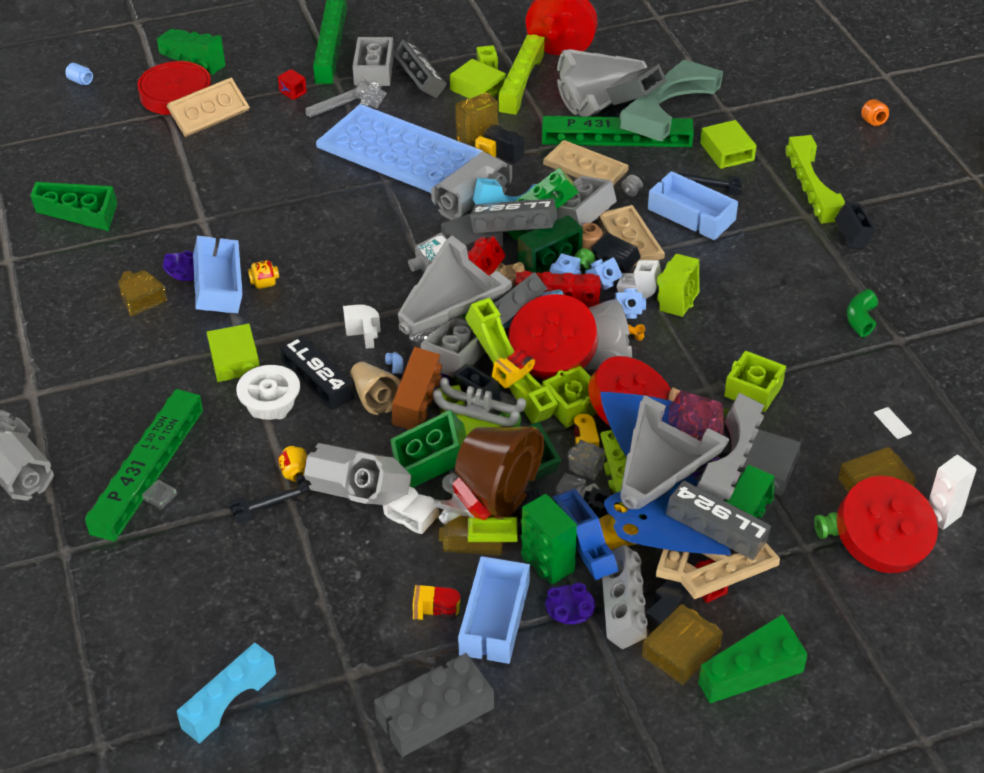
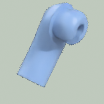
[385,352,404,378]

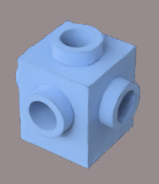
[550,253,581,275]
[585,258,623,290]
[615,288,646,319]

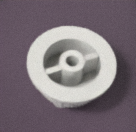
[237,365,300,420]

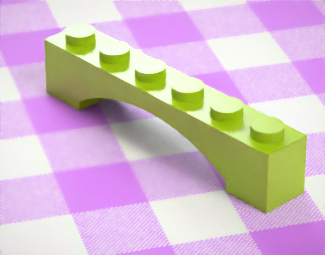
[499,35,544,115]
[785,135,845,224]
[465,297,558,424]

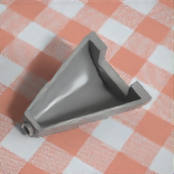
[557,49,647,117]
[398,235,512,335]
[584,299,632,370]
[620,395,729,509]

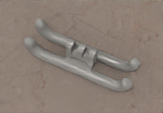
[433,378,526,427]

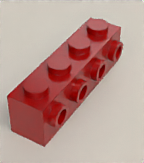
[468,236,506,276]
[515,271,601,307]

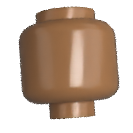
[582,223,603,253]

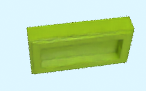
[468,517,517,542]

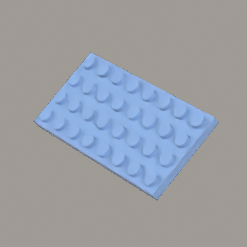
[316,104,483,193]

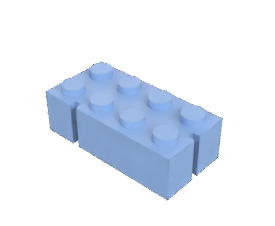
[648,171,738,240]
[193,236,242,314]
[458,556,530,664]

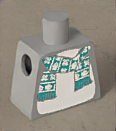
[408,233,447,272]

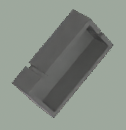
[374,653,494,757]

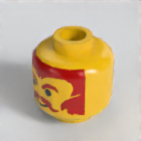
[248,260,279,289]
[278,446,308,482]

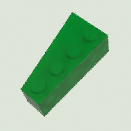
[157,29,226,76]
[30,182,117,231]
[724,464,775,518]
[698,614,808,704]

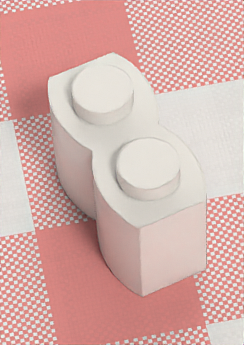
[383,487,439,534]

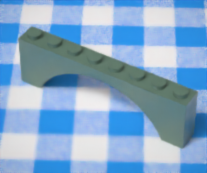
[620,59,723,141]

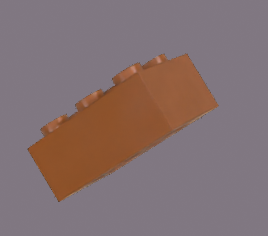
[392,347,443,430]

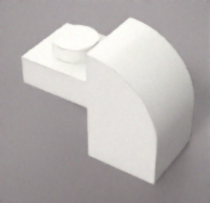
[617,260,661,298]
[343,305,380,349]

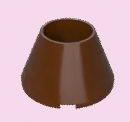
[455,427,544,520]

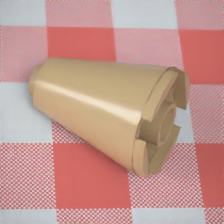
[350,362,401,415]

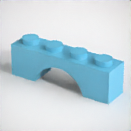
[472,177,537,204]
[177,643,276,743]

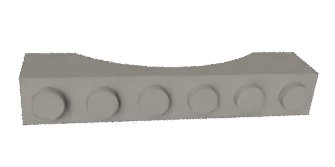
[696,393,764,500]

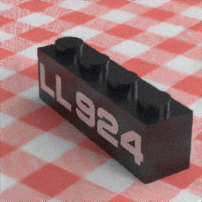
[280,335,355,410]

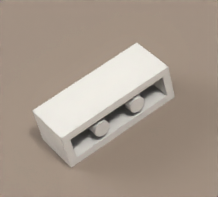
[928,455,977,530]

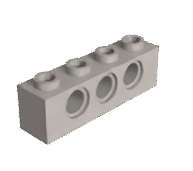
[602,544,647,649]

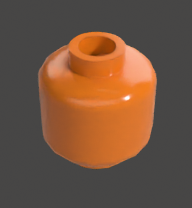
[861,99,889,126]

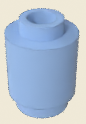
[65,63,93,85]

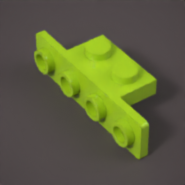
[600,430,627,505]

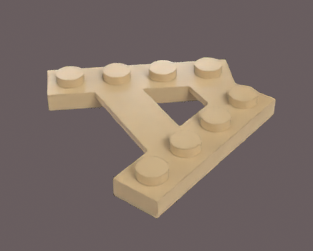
[656,543,780,599]

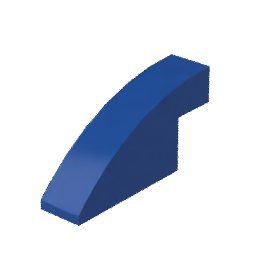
[553,488,619,580]

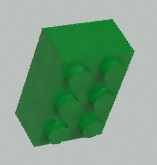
[390,410,467,488]
[521,494,577,586]

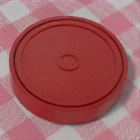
[526,0,598,56]
[137,61,212,115]
[509,294,598,380]
[588,356,671,426]
[837,476,938,573]

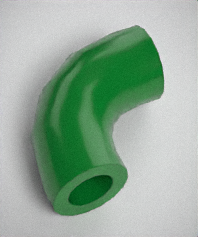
[846,289,878,337]

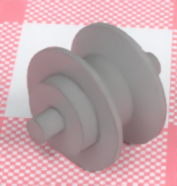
[621,175,643,196]

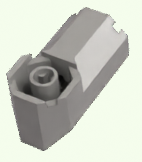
[431,151,512,220]
[0,410,54,501]
[304,443,411,505]

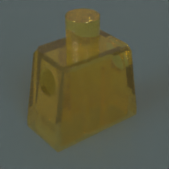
[118,270,167,316]

